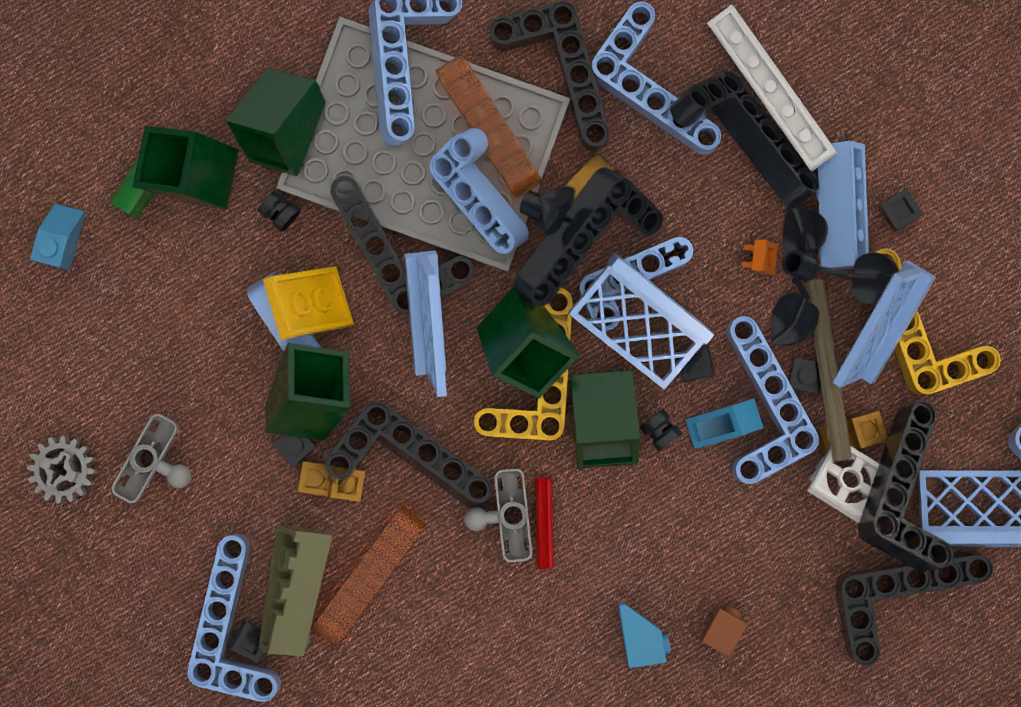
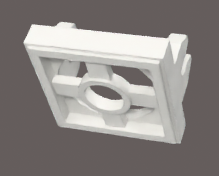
[807,446,879,523]

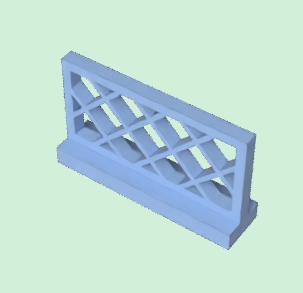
[404,250,447,397]
[568,253,714,390]
[833,261,936,388]
[917,470,1021,547]

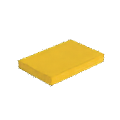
[263,266,354,341]

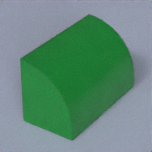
[110,158,154,220]

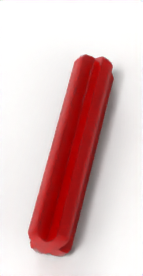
[535,477,554,569]

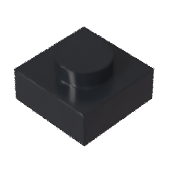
[878,188,923,232]
[677,345,715,383]
[788,357,821,394]
[273,435,317,467]
[228,620,264,663]

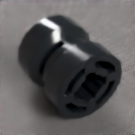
[258,189,301,232]
[639,409,682,452]

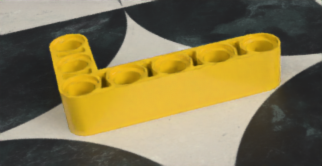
[875,248,1001,395]
[474,288,573,440]

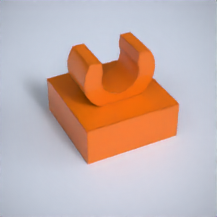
[742,240,778,275]

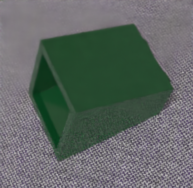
[226,68,326,176]
[132,126,239,210]
[476,286,579,399]
[265,343,350,440]
[570,369,640,469]

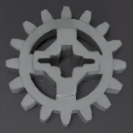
[27,436,98,504]

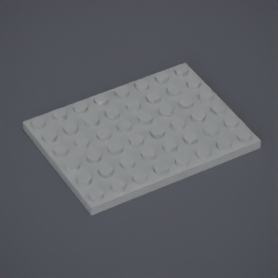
[276,16,571,272]

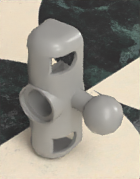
[112,414,192,503]
[464,468,532,562]

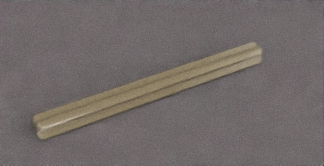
[806,279,852,462]

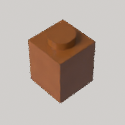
[699,605,748,657]

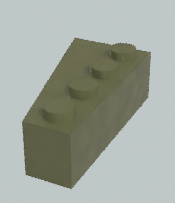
[259,524,332,656]

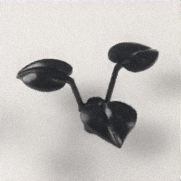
[520,169,621,236]
[770,206,900,345]

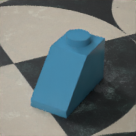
[30,204,86,271]
[685,398,764,449]
[617,602,671,668]

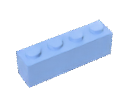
[816,141,869,270]

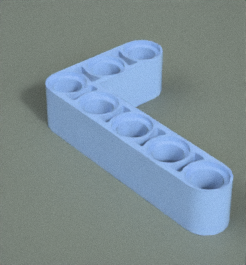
[368,0,462,147]
[592,2,721,155]
[726,316,819,484]
[188,534,281,702]

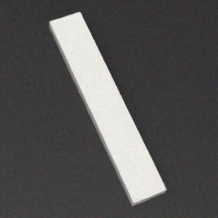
[707,4,837,171]

